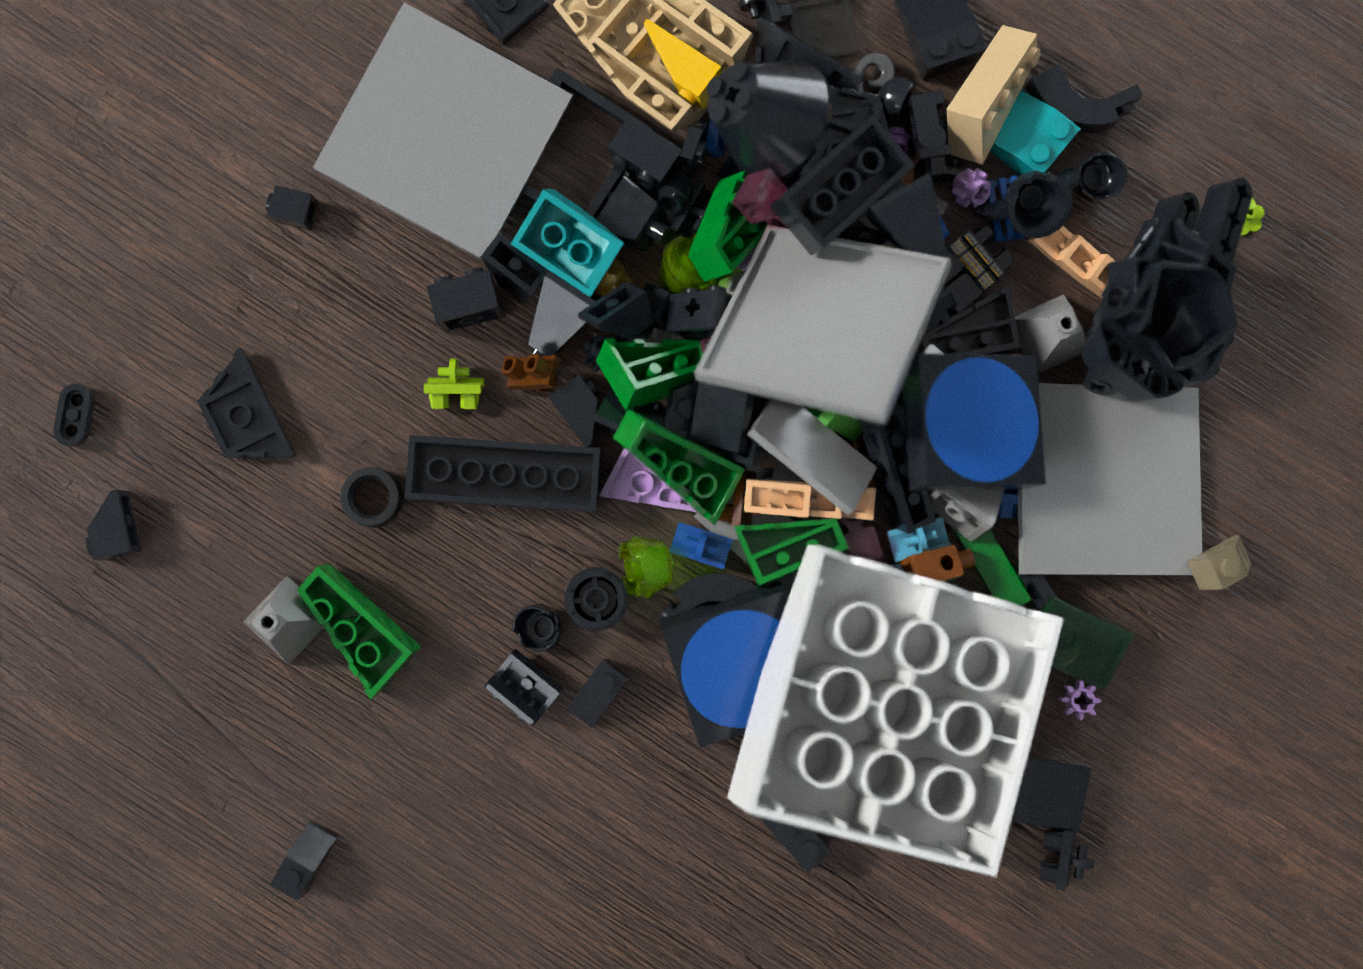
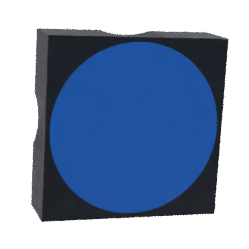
[903,354,1046,491]
[659,581,788,748]

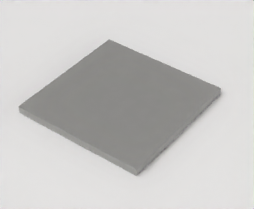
[313,2,573,260]
[694,225,951,424]
[1018,383,1202,575]

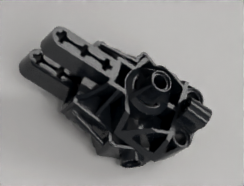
[1082,177,1253,402]

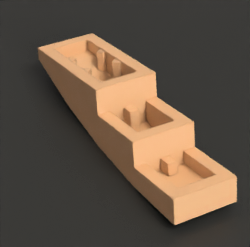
[1028,226,1115,298]
[744,479,876,520]

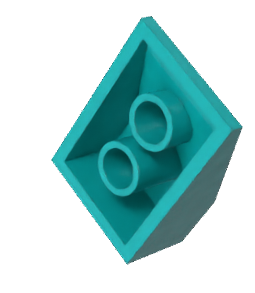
[990,90,1081,176]
[511,189,625,297]

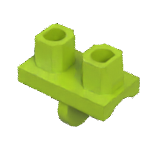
[424,358,485,409]

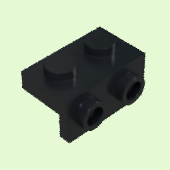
[484,649,564,726]

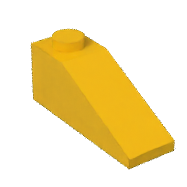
[643,19,723,109]

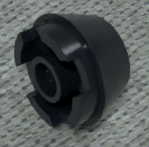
[565,567,628,631]

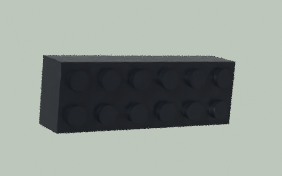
[404,435,602,513]

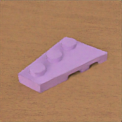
[599,448,696,512]

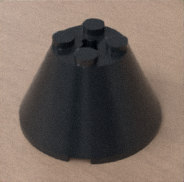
[707,60,832,184]

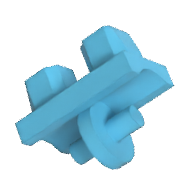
[887,517,950,562]

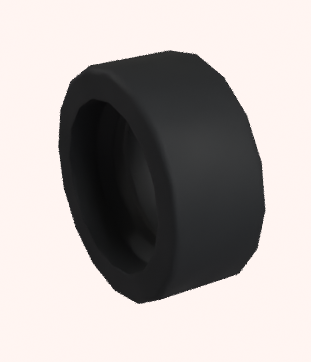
[340,467,404,527]

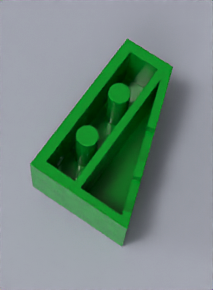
[688,170,777,282]

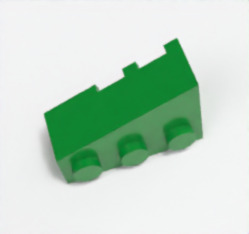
[596,339,706,411]
[734,518,849,587]

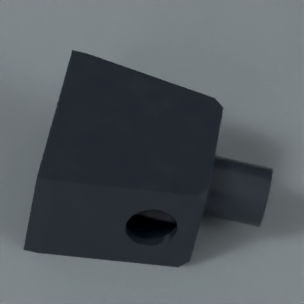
[596,176,673,252]

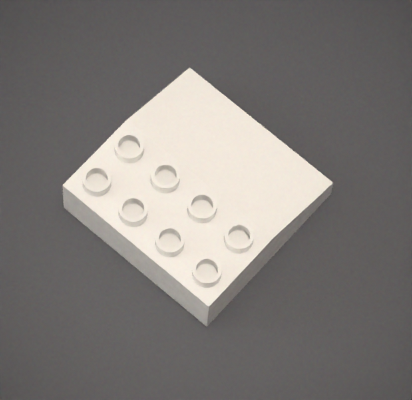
[727,545,1064,877]

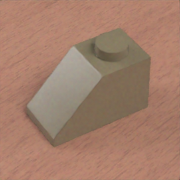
[1187,535,1251,590]

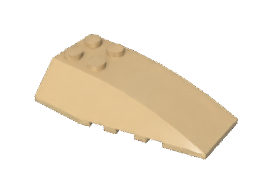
[553,0,753,132]

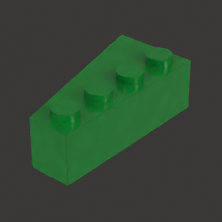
[613,409,745,525]
[297,563,421,700]

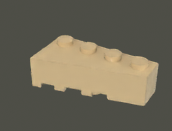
[946,25,1040,165]

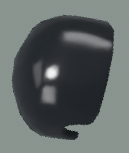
[877,77,915,125]
[1076,152,1128,200]
[512,603,563,652]

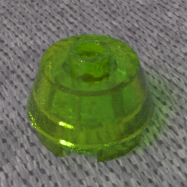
[659,234,718,294]
[618,536,673,598]

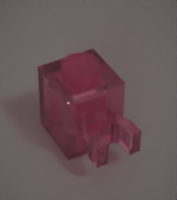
[732,168,787,226]
[840,517,883,561]

